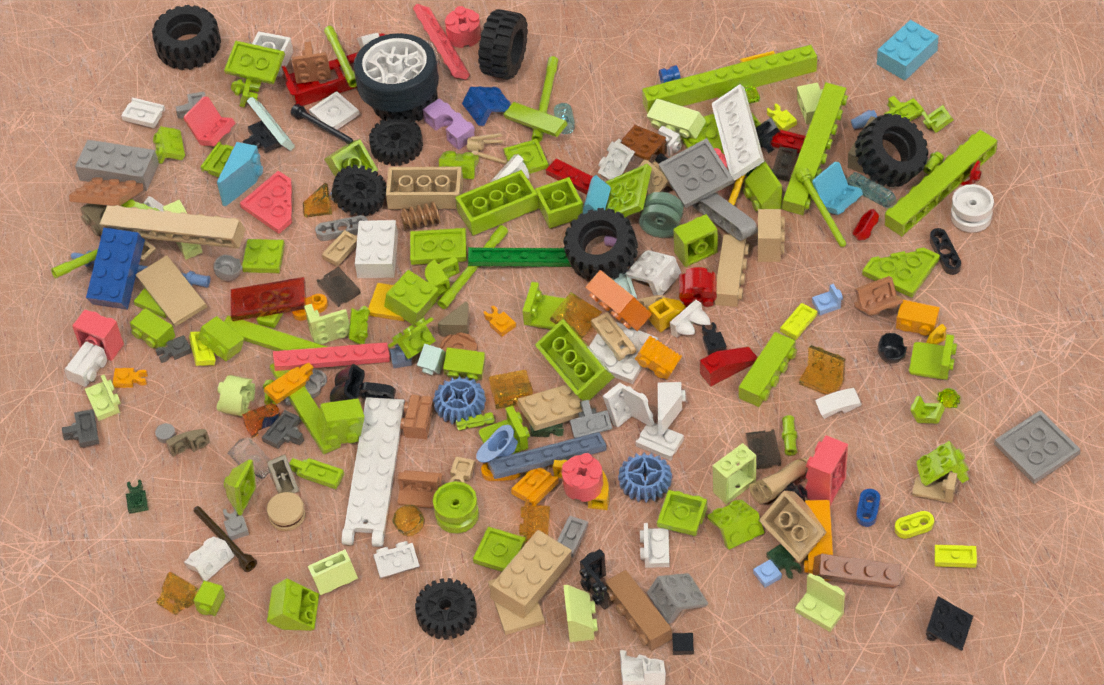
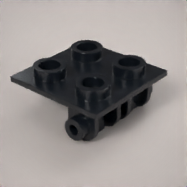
[926,596,973,651]

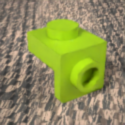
[922,105,954,133]
[911,396,945,424]

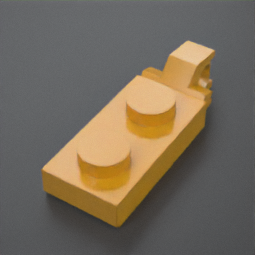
[264,362,314,404]

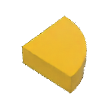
[926,324,947,345]

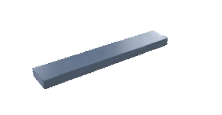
[488,432,607,479]

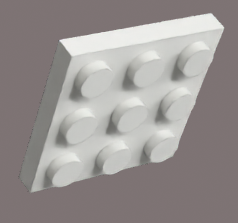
[589,321,658,384]

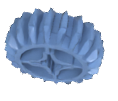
[433,376,486,425]
[618,452,672,503]

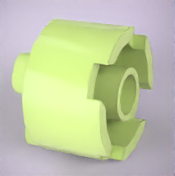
[217,375,255,417]

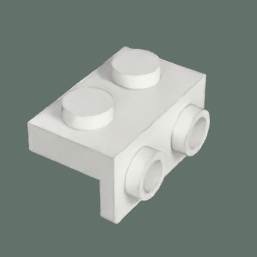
[184,536,234,581]

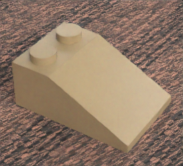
[759,490,827,563]

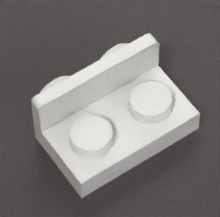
[598,139,635,180]
[640,523,670,568]
[373,541,419,579]

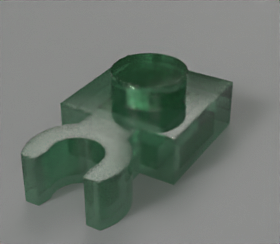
[529,423,564,437]
[126,479,149,514]
[766,544,801,579]

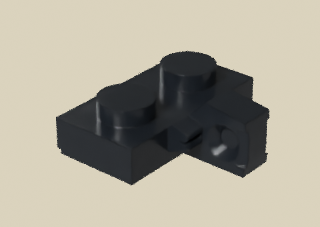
[755,117,780,154]
[243,120,281,153]

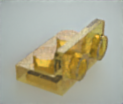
[519,499,550,543]

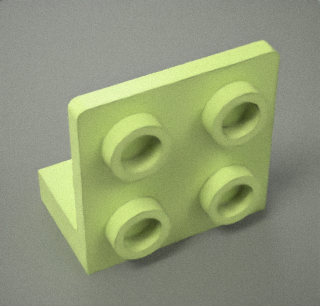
[304,304,350,344]
[795,573,845,632]

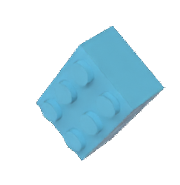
[877,20,939,81]

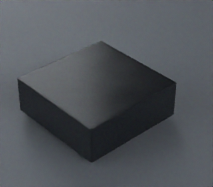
[672,633,694,655]

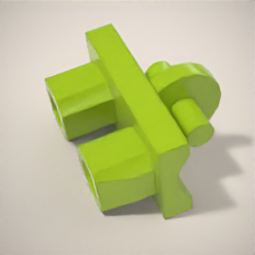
[231,79,261,107]

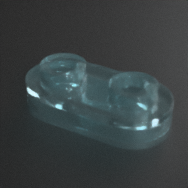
[554,103,575,134]

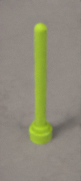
[795,168,846,247]

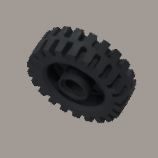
[369,116,423,166]
[331,165,387,216]
[415,578,477,640]

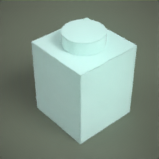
[417,344,446,375]

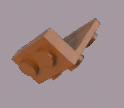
[621,125,666,160]

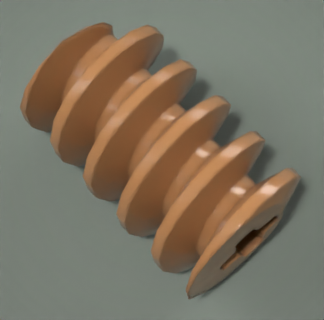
[401,201,441,231]

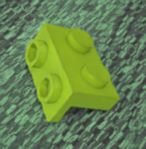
[153,126,185,164]
[439,151,479,179]

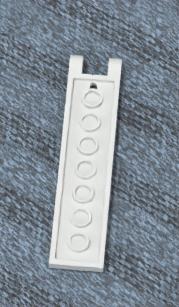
[342,397,405,547]

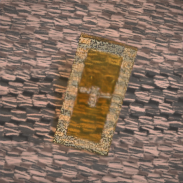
[303,183,332,218]

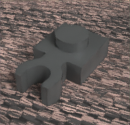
[155,335,192,363]

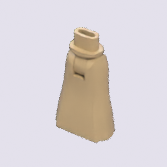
[749,457,809,504]

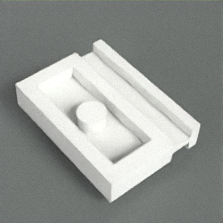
[121,97,165,128]
[636,423,684,461]

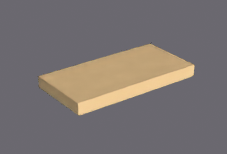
[135,255,207,327]

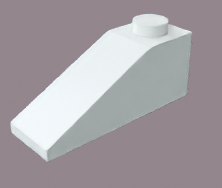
[658,382,686,435]

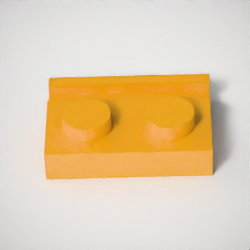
[511,468,559,507]

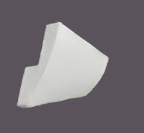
[620,650,666,685]

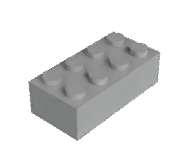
[75,140,159,191]

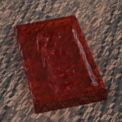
[231,277,306,321]

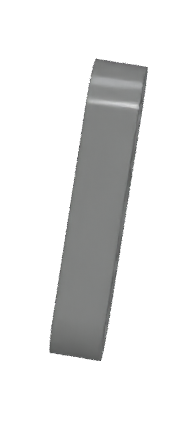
[315,215,368,241]

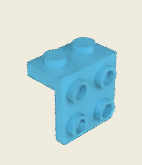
[812,162,863,215]

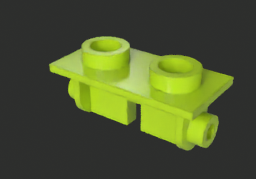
[349,306,370,344]

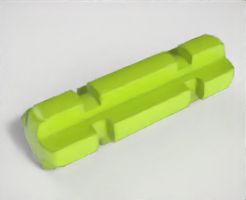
[456,412,494,431]

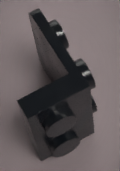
[579,549,608,610]

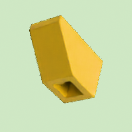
[648,297,686,332]

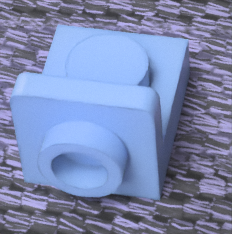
[812,284,843,315]

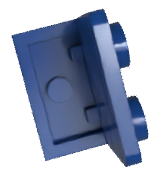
[462,86,511,126]

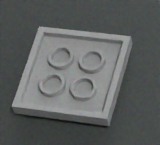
[658,138,734,209]
[994,410,1081,484]

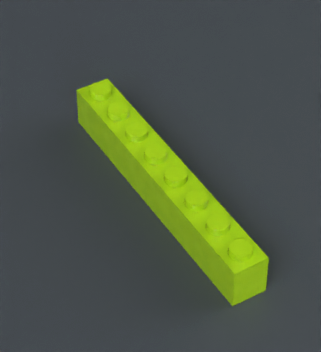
[782,82,848,215]
[885,129,998,237]

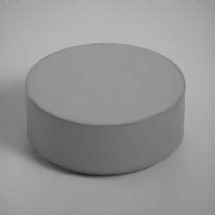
[155,423,176,443]

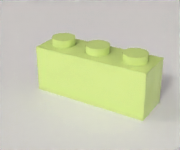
[646,99,706,139]

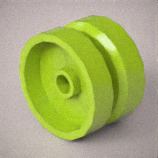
[433,481,479,534]

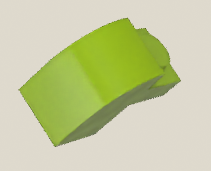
[425,256,460,297]

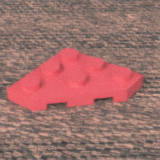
[240,171,292,234]

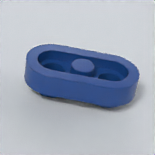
[856,489,880,527]

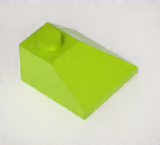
[224,459,256,515]

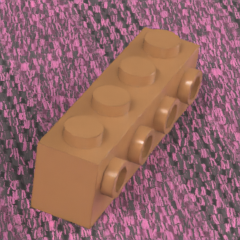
[605,570,672,651]

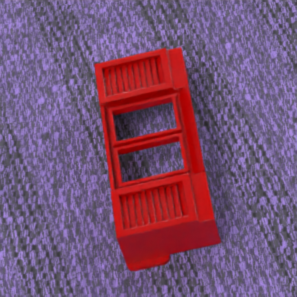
[282,33,385,106]

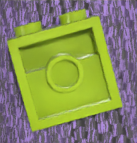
[657,490,707,536]

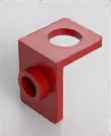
[960,160,982,186]

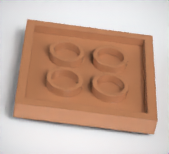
[69,177,143,206]

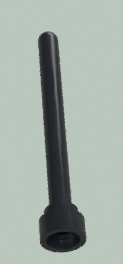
[290,104,353,144]

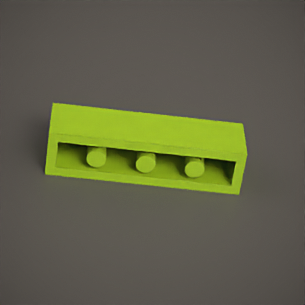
[739,332,797,407]

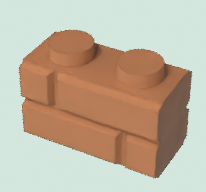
[400,395,434,439]

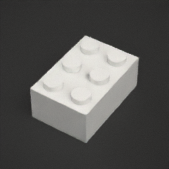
[355,220,398,278]

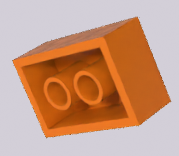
[585,270,652,331]

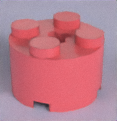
[445,6,481,48]
[562,453,603,502]

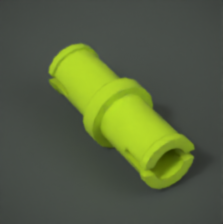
[782,415,797,456]

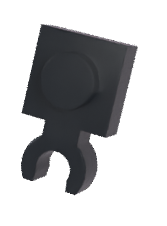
[702,322,727,355]

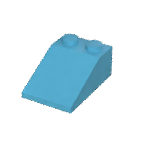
[217,142,263,206]

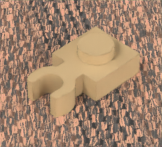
[450,457,475,483]

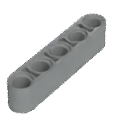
[693,193,758,241]

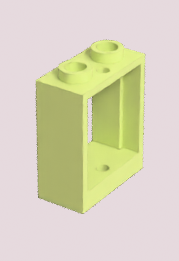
[713,443,756,505]

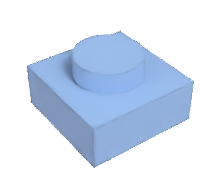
[753,560,782,588]

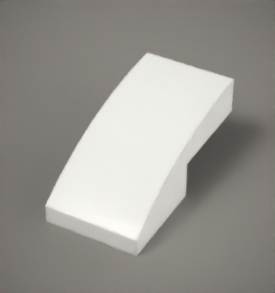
[815,388,862,419]

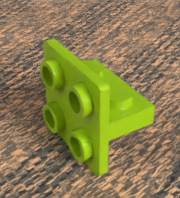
[388,317,436,359]

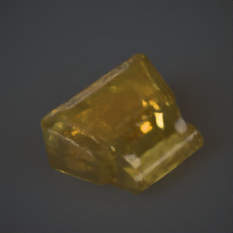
[156,572,198,615]

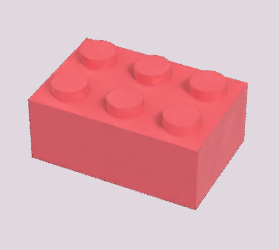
[805,435,848,505]

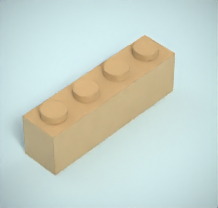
[715,235,749,307]

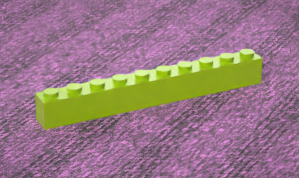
[642,45,817,114]

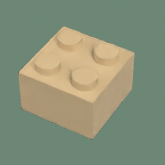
[758,209,785,262]

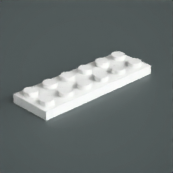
[712,84,764,181]

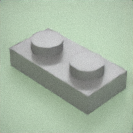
[557,516,588,558]

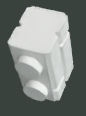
[64,341,107,387]

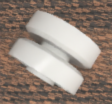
[951,184,994,233]

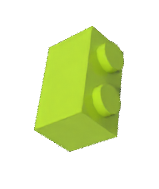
[130,308,176,349]
[198,316,245,361]
[443,347,486,381]

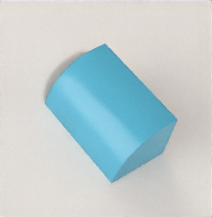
[583,175,611,214]

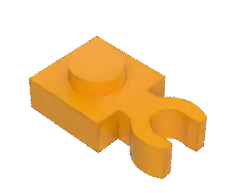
[484,305,516,337]
[112,368,148,388]

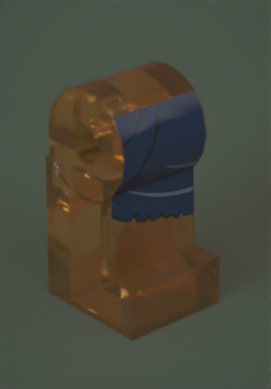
[242,404,280,438]

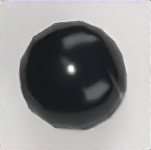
[877,333,907,363]

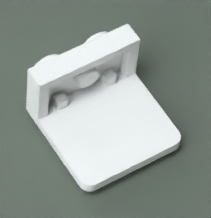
[626,250,681,296]
[603,383,654,428]

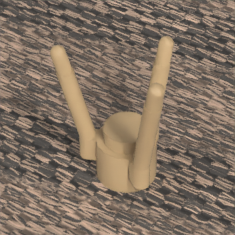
[467,133,507,164]

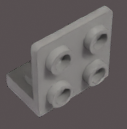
[647,573,708,624]

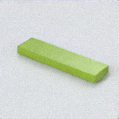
[503,102,568,137]

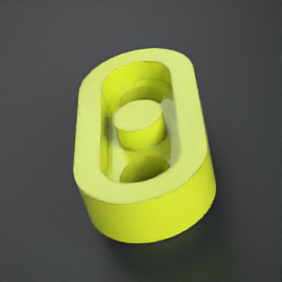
[894,511,934,539]

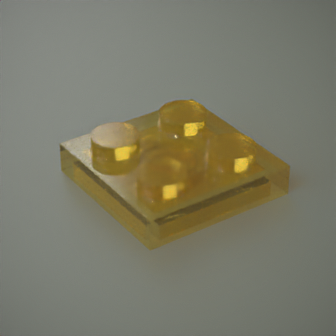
[550,292,602,339]

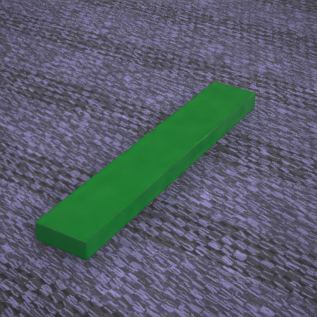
[468,247,571,267]

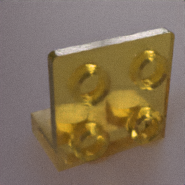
[799,345,846,395]
[489,370,533,409]

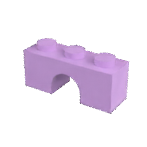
[423,99,475,150]

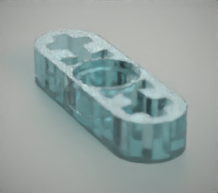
[847,172,896,208]

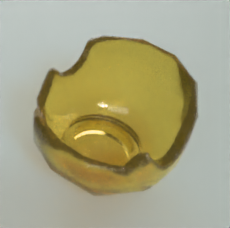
[392,504,425,537]

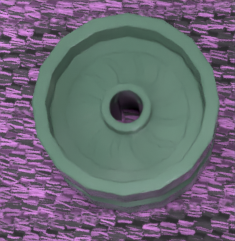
[639,192,684,238]

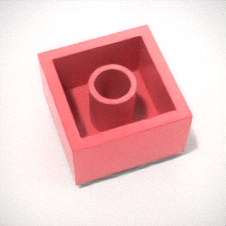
[72,309,124,361]

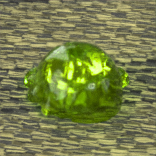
[937,388,961,408]

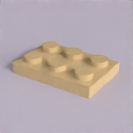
[517,384,582,431]

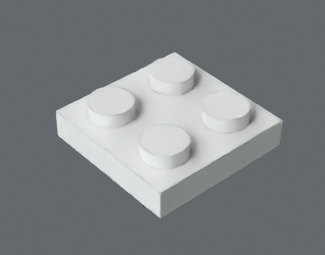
[309,91,359,130]

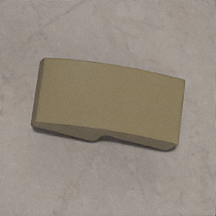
[166,429,210,457]

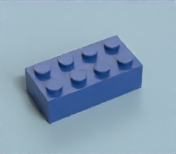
[86,227,145,310]

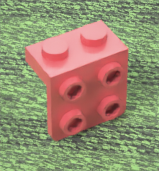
[184,96,236,146]

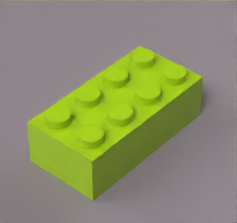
[455,170,539,236]
[535,319,614,401]

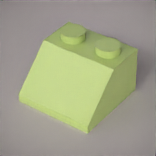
[564,585,598,642]

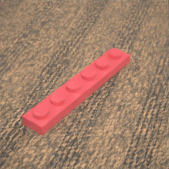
[413,4,470,80]
[273,342,390,371]

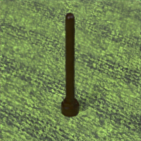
[194,506,257,572]

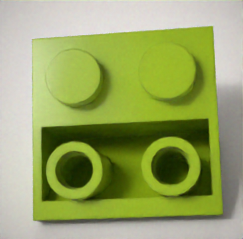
[267,578,319,631]

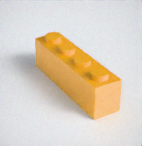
[804,500,833,580]

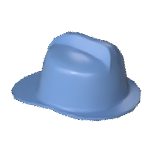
[476,425,518,463]

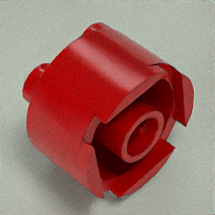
[679,267,717,308]

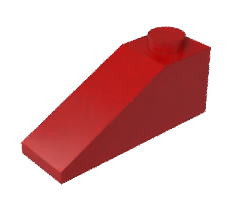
[700,346,758,387]

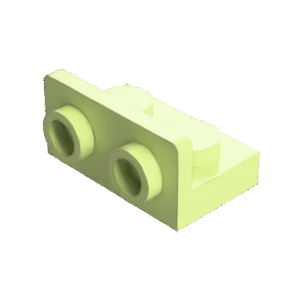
[85,375,121,421]

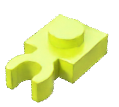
[767,104,797,131]

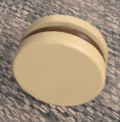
[267,492,305,531]

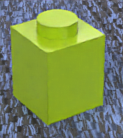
[194,580,225,616]

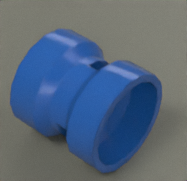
[659,65,681,84]

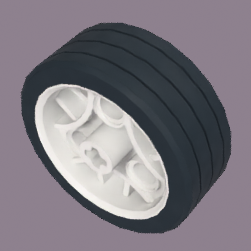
[354,33,439,112]

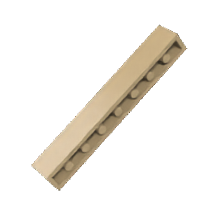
[100,205,246,249]

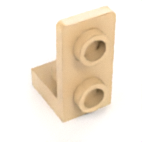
[912,472,957,503]

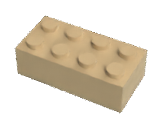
[386,167,463,209]
[490,530,572,619]

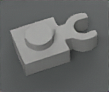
[223,507,249,540]

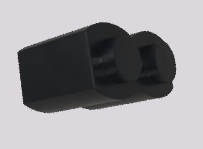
[330,364,365,402]

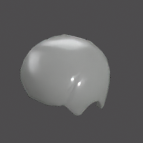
[213,254,243,281]

